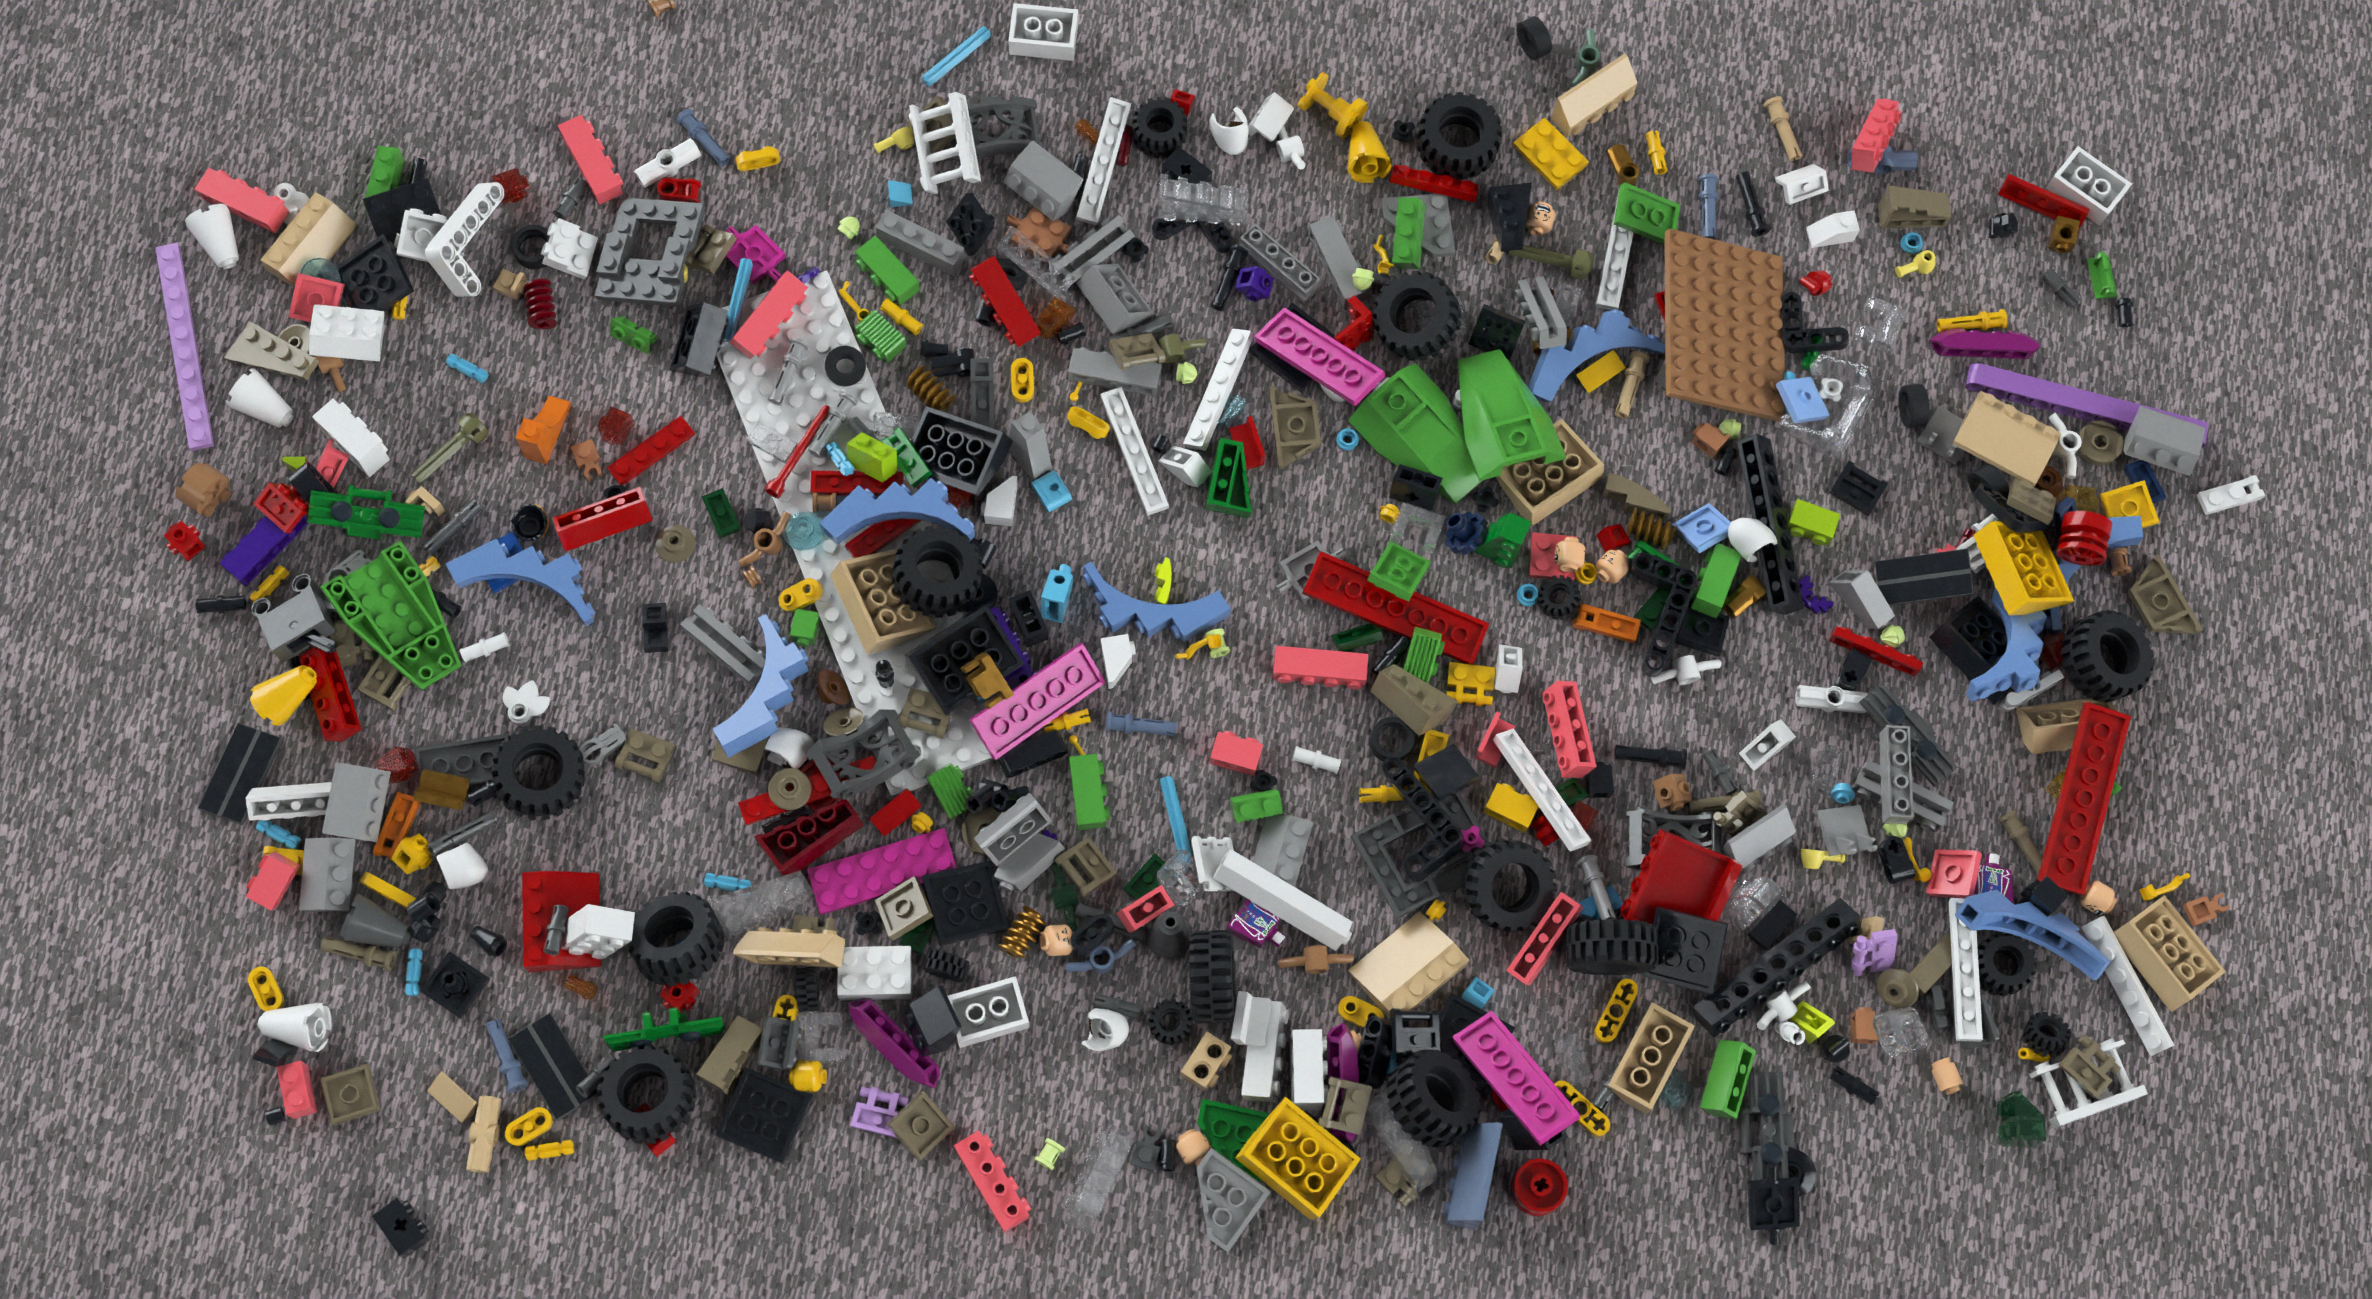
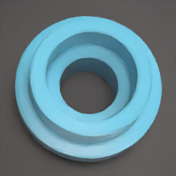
[1900,232,1923,254]
[1336,428,1359,451]
[1517,584,1539,606]
[1831,783,1855,804]

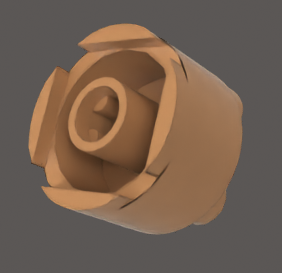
[176,462,231,517]

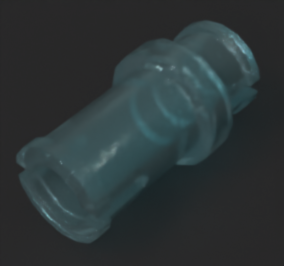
[1218,394,1247,430]

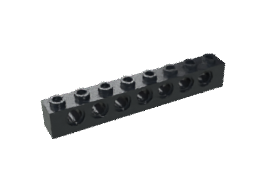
[1737,434,1804,615]
[1693,898,1861,1037]

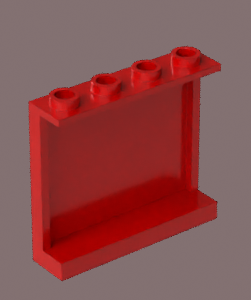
[1621,829,1743,924]

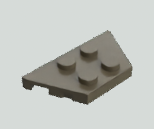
[1269,386,1321,470]
[2127,554,2203,634]

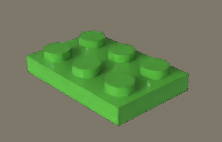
[1614,182,1680,245]
[1367,541,1431,601]

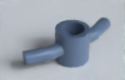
[1066,938,1136,974]

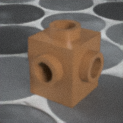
[1653,773,1692,811]

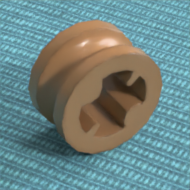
[742,566,762,589]

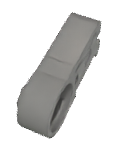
[326,550,371,582]
[580,724,627,766]

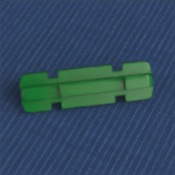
[1801,336,1822,371]

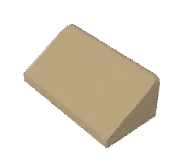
[427,1071,478,1124]

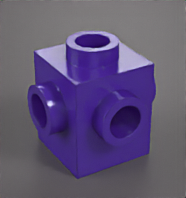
[1235,266,1274,301]

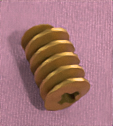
[906,365,956,412]
[1626,507,1677,550]
[998,905,1047,959]

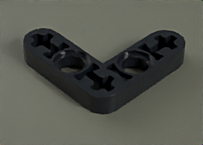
[1152,197,1233,253]
[1781,292,1849,353]
[1974,483,2057,533]

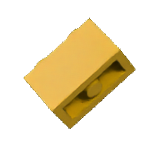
[1483,783,1539,833]

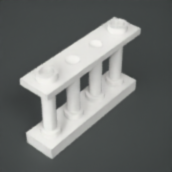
[909,92,981,194]
[2029,1038,2148,1129]

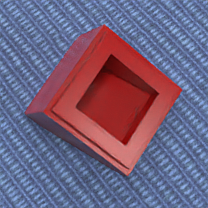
[1170,89,1195,117]
[1596,524,1631,553]

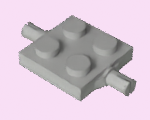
[1275,541,1346,602]

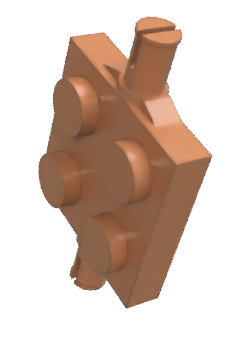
[1006,206,1071,264]

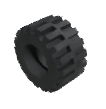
[1133,97,1187,158]
[1977,932,2038,996]

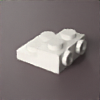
[396,209,448,262]
[541,218,598,279]

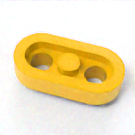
[735,146,781,171]
[1011,358,1034,403]
[1067,406,1110,439]
[779,578,823,612]
[248,967,285,1012]
[1338,996,1384,1029]
[505,1107,553,1147]

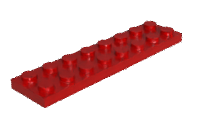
[1302,551,1490,665]
[2037,702,2131,896]

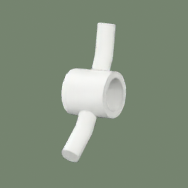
[1276,125,1306,169]
[2048,413,2082,479]
[1651,655,1721,685]
[1757,981,1811,1030]

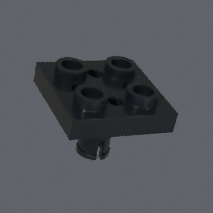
[946,193,995,256]
[1468,304,1526,361]
[420,951,490,1019]

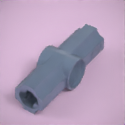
[1848,146,1918,174]

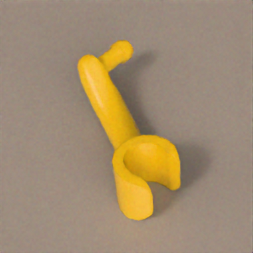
[1373,234,1394,276]
[839,281,870,323]
[1175,633,1223,660]
[1901,837,1932,883]
[2139,873,2190,901]

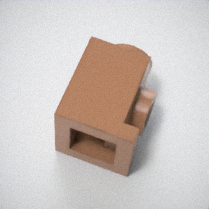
[1691,422,1731,459]
[1850,1007,1880,1044]

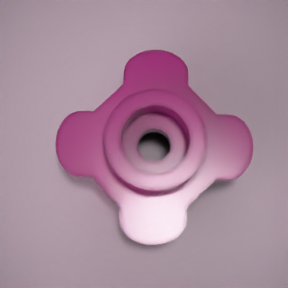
[1457,826,1484,852]

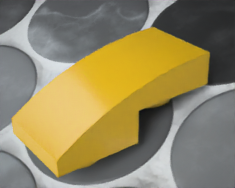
[1576,349,1626,394]

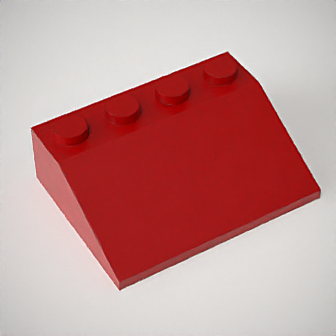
[522,871,601,973]

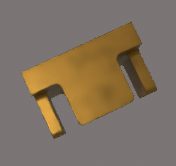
[961,652,1014,709]

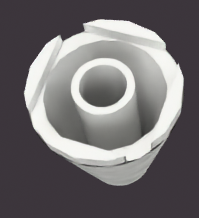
[185,204,239,269]
[226,368,294,428]
[258,1003,332,1052]

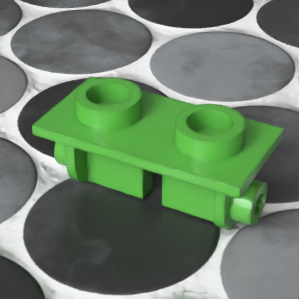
[2087,252,2118,299]
[610,316,657,354]

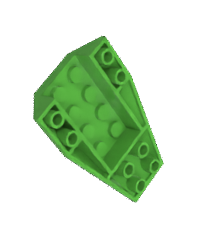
[1457,349,1566,481]
[1348,363,1483,505]
[320,541,461,691]

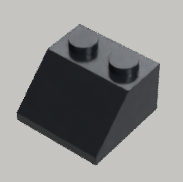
[902,985,962,1057]

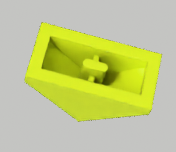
[1788,1001,1835,1044]

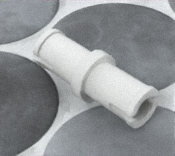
[460,632,510,663]
[1292,746,1341,774]
[1774,1020,1805,1045]

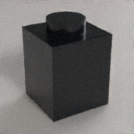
[1585,762,1614,798]

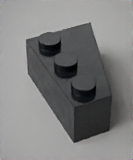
[1487,182,1532,252]

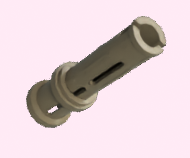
[1687,789,1761,814]
[1998,809,2043,877]
[321,936,397,972]

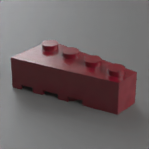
[754,799,864,881]

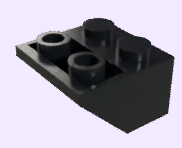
[1500,1108,1568,1150]

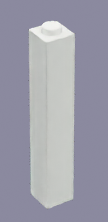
[1213,849,1353,951]

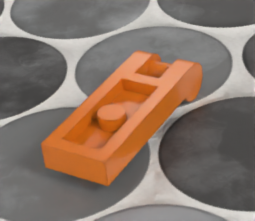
[1572,604,1641,644]
[373,791,421,861]

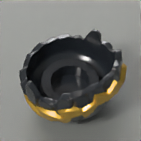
[511,504,549,541]

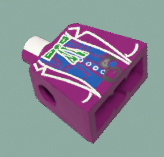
[1974,854,2013,903]
[1226,899,1286,948]

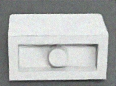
[1248,92,1294,142]
[1775,164,1829,205]
[1231,991,1272,1047]

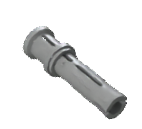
[768,337,809,406]
[808,392,858,458]
[1577,855,1617,920]

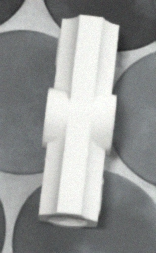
[634,138,701,188]
[1795,685,1868,714]

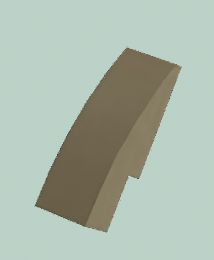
[1602,473,1671,521]
[1909,933,1952,997]

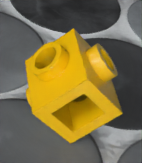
[391,833,432,875]

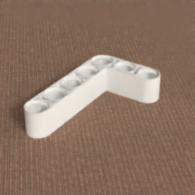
[425,182,504,297]

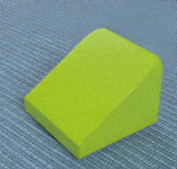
[282,457,309,472]

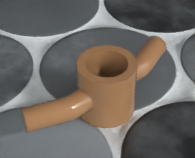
[314,355,347,393]
[738,511,792,567]
[1279,945,1353,974]

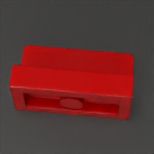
[1229,416,1265,470]

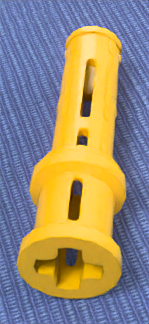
[1937,309,2007,333]

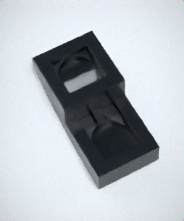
[642,603,668,653]
[1747,899,1798,951]
[253,1039,299,1067]

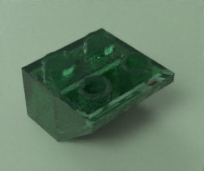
[1997,1091,2046,1148]

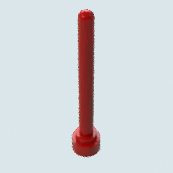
[764,405,830,499]

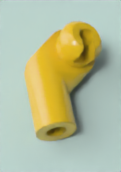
[2018,1047,2051,1063]

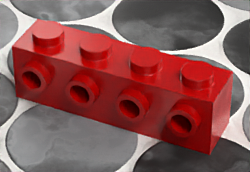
[969,255,1041,347]
[552,487,653,552]
[299,647,362,742]

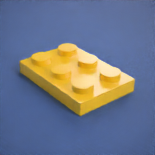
[1512,117,1589,191]

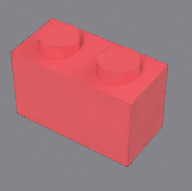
[1209,731,1263,776]
[246,852,301,911]
[1116,885,1174,933]
[276,1060,318,1119]

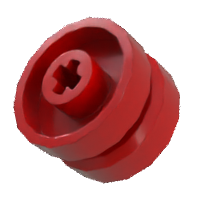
[1510,1158,1568,1217]

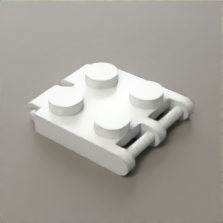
[1191,836,1234,892]

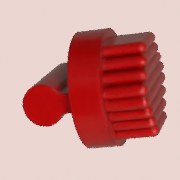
[1800,270,1833,296]
[1531,814,1560,847]

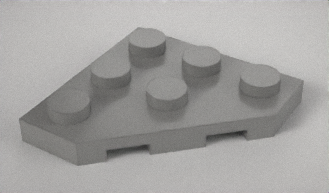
[1381,194,1455,257]
[1197,1147,1271,1252]

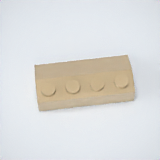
[1551,53,1637,138]
[261,192,357,288]
[2016,698,2119,754]
[733,927,845,968]
[1608,1002,1695,1115]

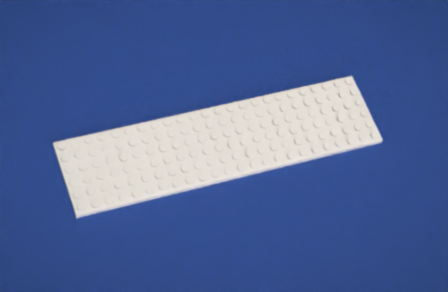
[716,270,1022,798]

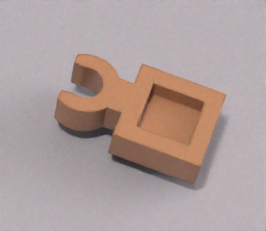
[571,439,603,481]
[2182,894,2230,927]

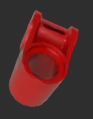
[657,178,701,203]

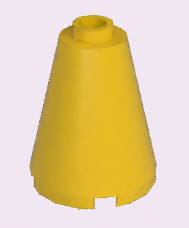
[1347,121,1391,183]
[250,665,317,726]

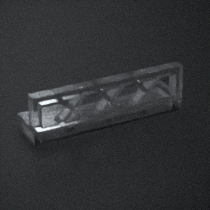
[996,226,1076,302]

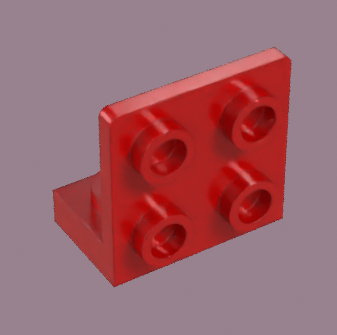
[1334,295,1375,352]
[253,482,309,533]

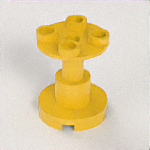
[1297,72,1368,139]

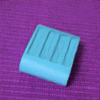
[1030,470,1072,513]

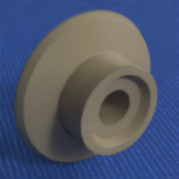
[278,324,310,354]
[655,525,696,563]
[823,707,864,736]
[768,768,811,810]
[1877,968,1919,1008]

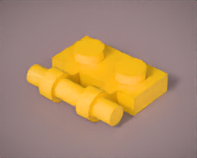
[1446,662,1496,707]

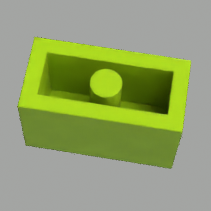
[846,432,898,483]
[1787,499,1841,545]

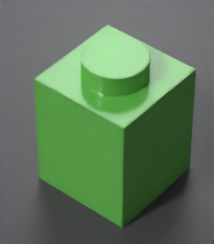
[790,609,821,647]

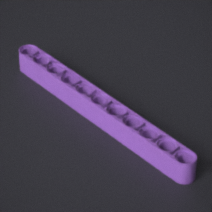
[1965,363,2209,448]

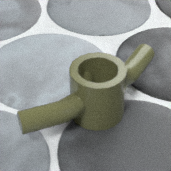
[1158,334,1206,364]

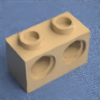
[1180,1032,1232,1092]

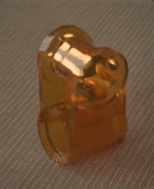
[1037,295,1076,339]

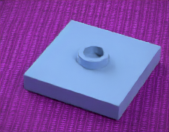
[1776,377,1830,424]
[1672,503,1731,553]

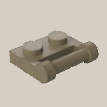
[685,225,737,274]
[1109,333,1165,370]
[357,655,411,711]
[899,687,953,739]
[614,728,676,783]
[1054,837,1117,898]
[1318,1076,1372,1135]

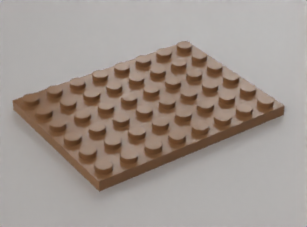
[1665,228,1786,422]

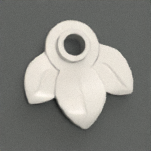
[274,183,309,225]
[503,680,550,724]

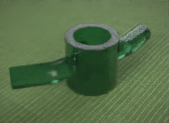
[1050,862,1079,932]

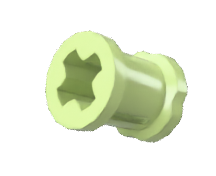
[1204,629,1230,658]
[1034,1138,1065,1171]

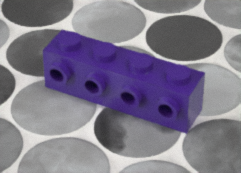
[990,606,1037,690]

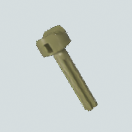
[1508,245,1594,280]
[411,413,489,483]

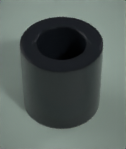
[1151,434,1170,454]
[265,1106,286,1126]

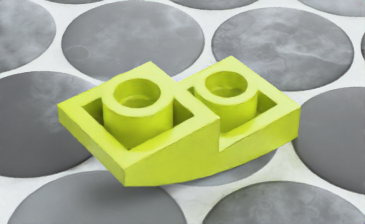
[1154,557,1172,605]

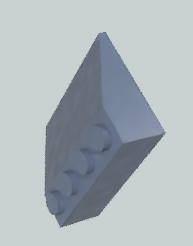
[1442,1122,1503,1230]

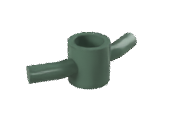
[1571,29,1600,87]

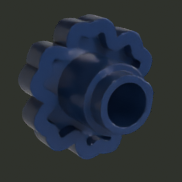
[1445,512,1488,555]

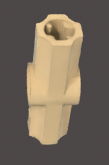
[466,1096,502,1173]

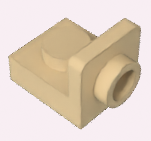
[493,269,528,300]
[405,486,445,517]
[1847,916,1884,945]

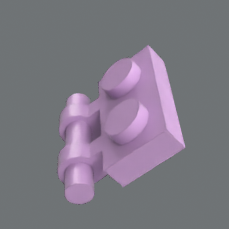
[1851,929,1897,976]
[850,1087,909,1139]

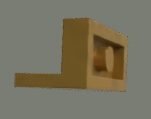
[414,769,470,810]

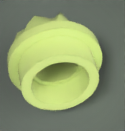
[837,217,860,239]
[1352,268,1374,290]
[1176,362,1197,384]
[1719,419,1741,441]
[1880,625,1905,648]
[1883,824,1908,838]

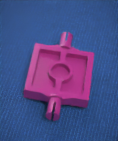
[725,224,786,285]

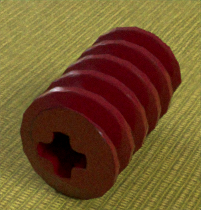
[523,278,557,330]

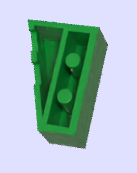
[1204,438,1252,518]
[1473,512,1532,568]

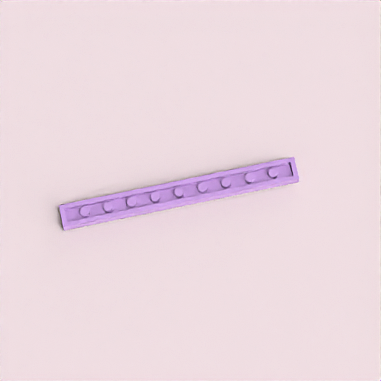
[155,242,214,451]

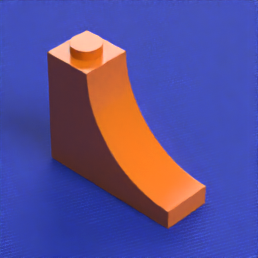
[515,395,571,465]

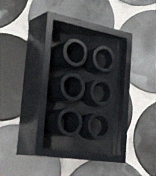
[911,406,1013,496]
[1929,596,2043,705]
[905,604,1024,715]

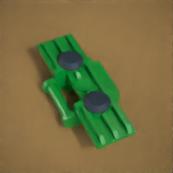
[307,485,425,541]
[603,1007,726,1052]

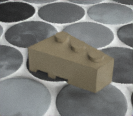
[1878,185,1951,229]
[1370,664,1458,736]
[696,1015,763,1097]

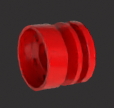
[2056,511,2113,566]

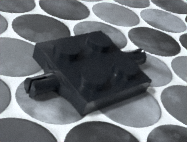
[1747,1163,1800,1245]

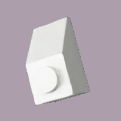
[1806,210,1860,248]
[1158,445,1212,488]
[981,476,1018,526]
[1101,634,1136,689]
[1495,644,1523,693]
[1739,719,1796,771]

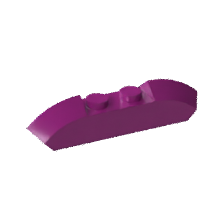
[1930,328,2042,359]
[848,998,940,1088]
[1326,1022,1359,1144]

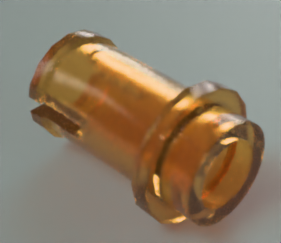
[1075,118,1100,146]
[564,974,598,1000]

